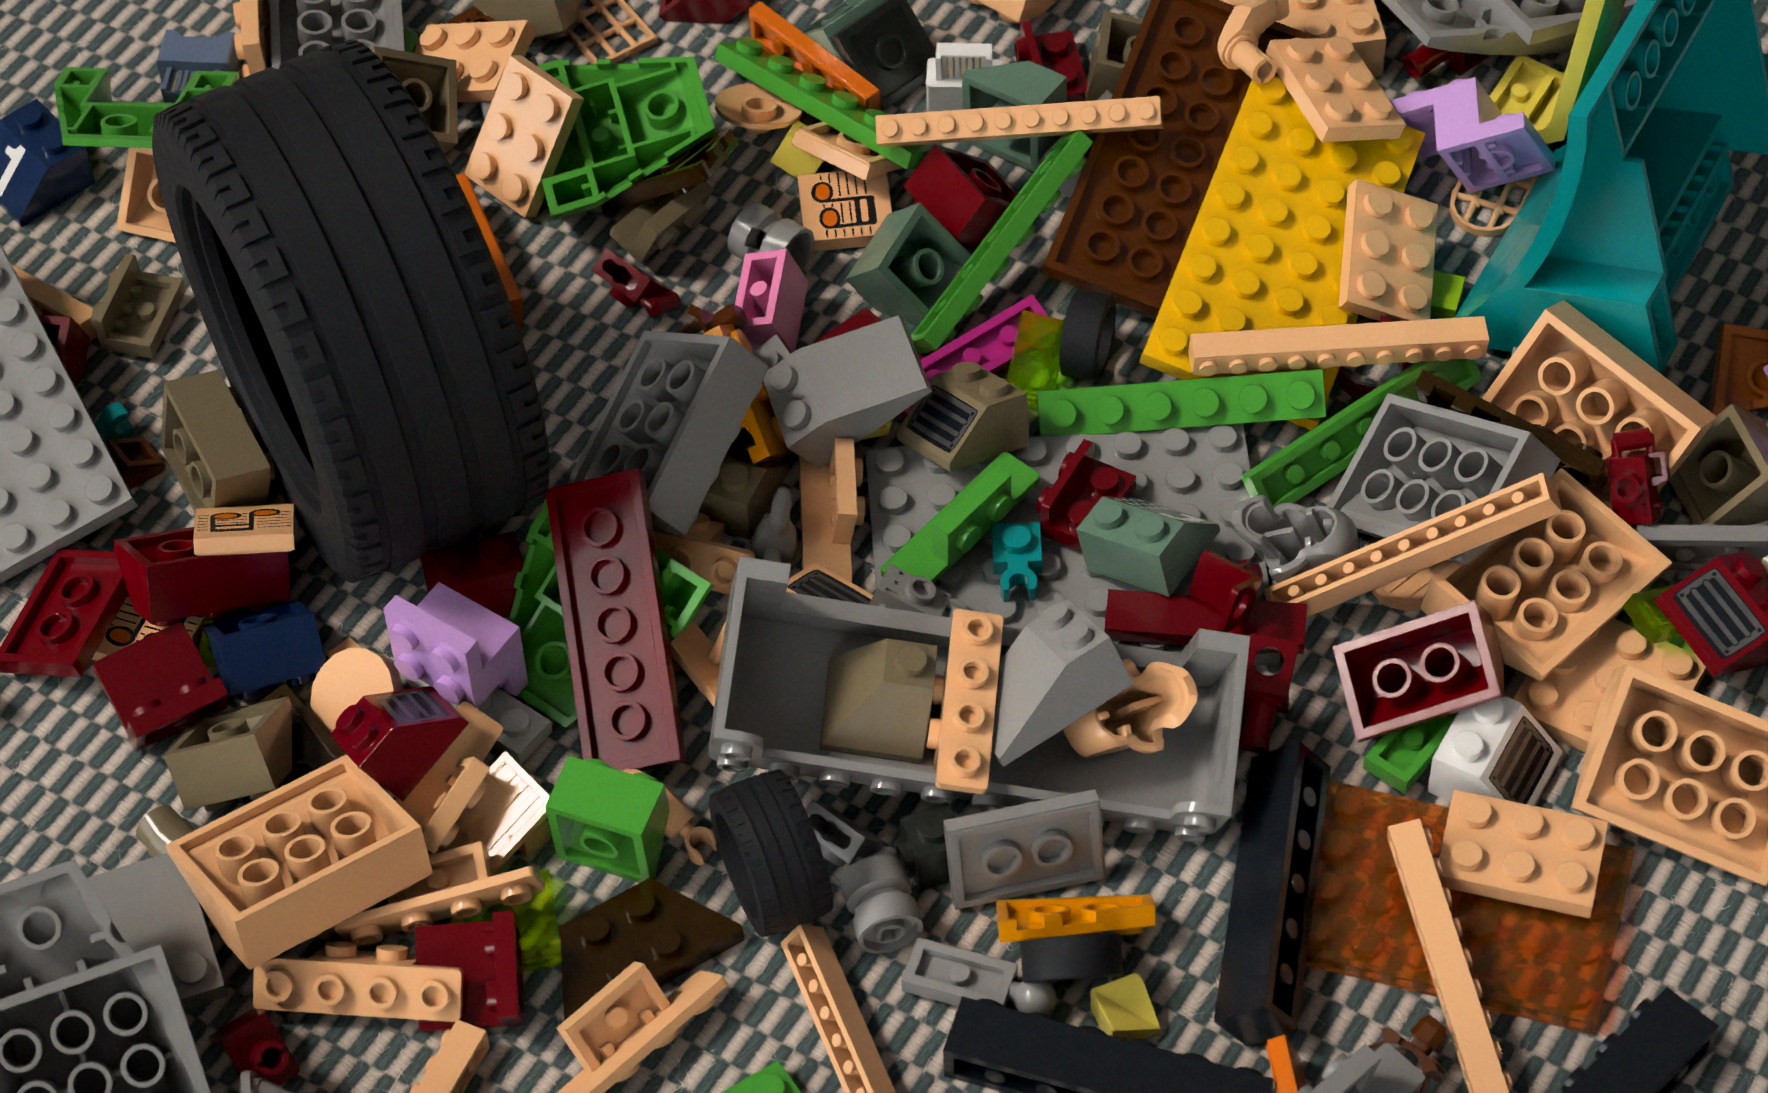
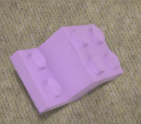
[1390,77,1555,193]
[383,582,528,708]

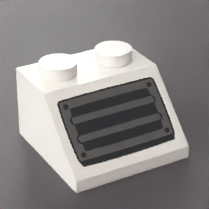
[1427,696,1563,806]

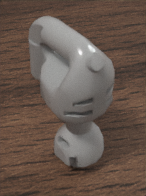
[751,487,798,564]

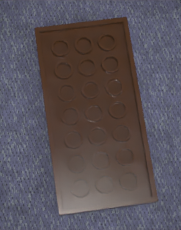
[1041,0,1319,318]

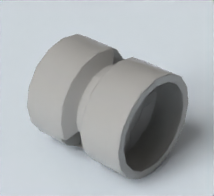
[727,202,814,270]
[839,855,923,954]

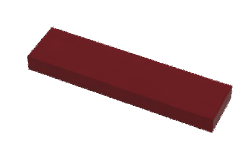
[1104,589,1307,654]

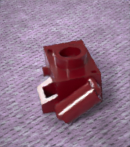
[591,247,681,316]
[1606,427,1671,525]

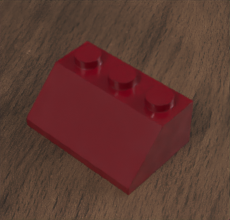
[113,527,291,627]
[1332,600,1504,743]

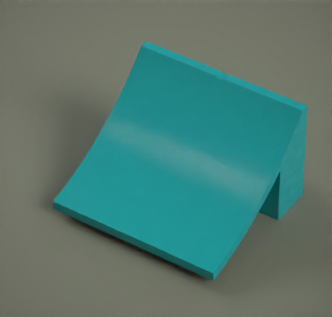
[1455,0,1768,374]

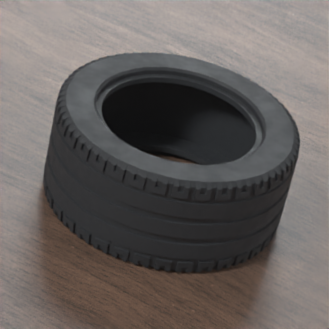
[152,39,549,583]

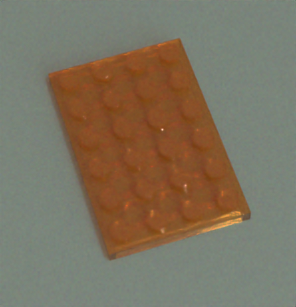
[1306,780,1635,1035]

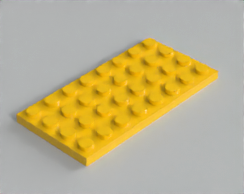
[1139,75,1425,430]

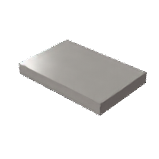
[943,789,1106,910]

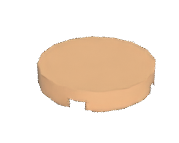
[310,648,403,745]

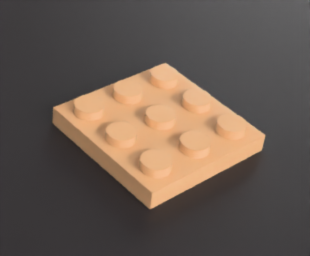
[1513,618,1708,753]

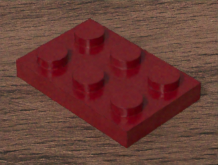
[0,549,129,678]

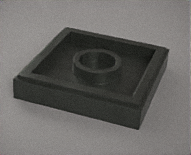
[830,0,936,111]

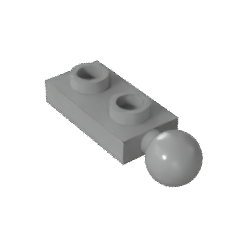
[901,937,1057,1015]

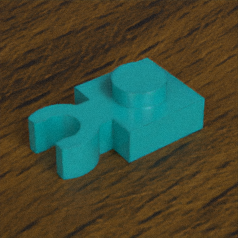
[991,522,1042,602]

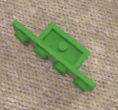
[881,452,1040,584]

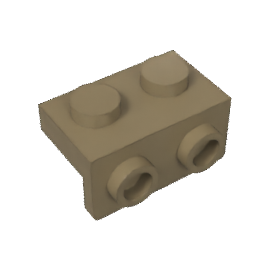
[609,182,714,264]
[91,253,186,359]

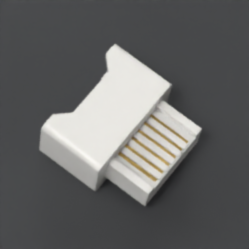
[926,43,1003,112]

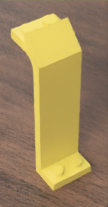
[1490,0,1626,144]

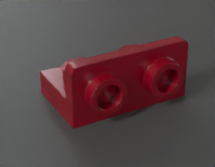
[1014,20,1087,102]
[1036,439,1136,552]

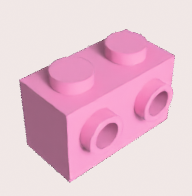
[735,248,809,353]

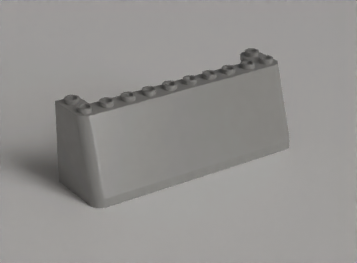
[708,556,1250,842]

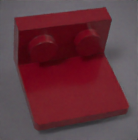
[93,622,228,752]
[415,910,525,1032]

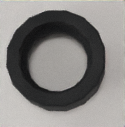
[1059,289,1116,381]
[1020,933,1123,983]

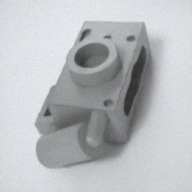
[869,564,963,618]
[806,800,898,867]

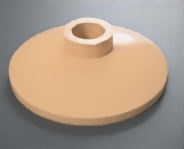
[715,83,803,134]

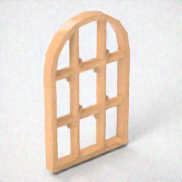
[566,0,658,64]
[1449,175,1540,237]

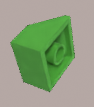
[545,755,670,883]

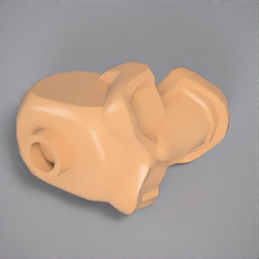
[1063,658,1198,758]

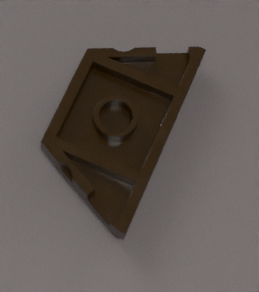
[600,129,739,213]
[560,878,744,1020]

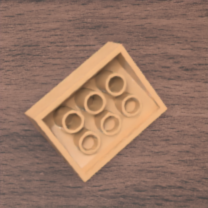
[1482,300,1717,526]
[1420,468,1672,681]
[1571,664,1768,887]
[165,754,433,970]

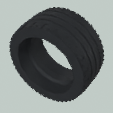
[708,769,833,937]

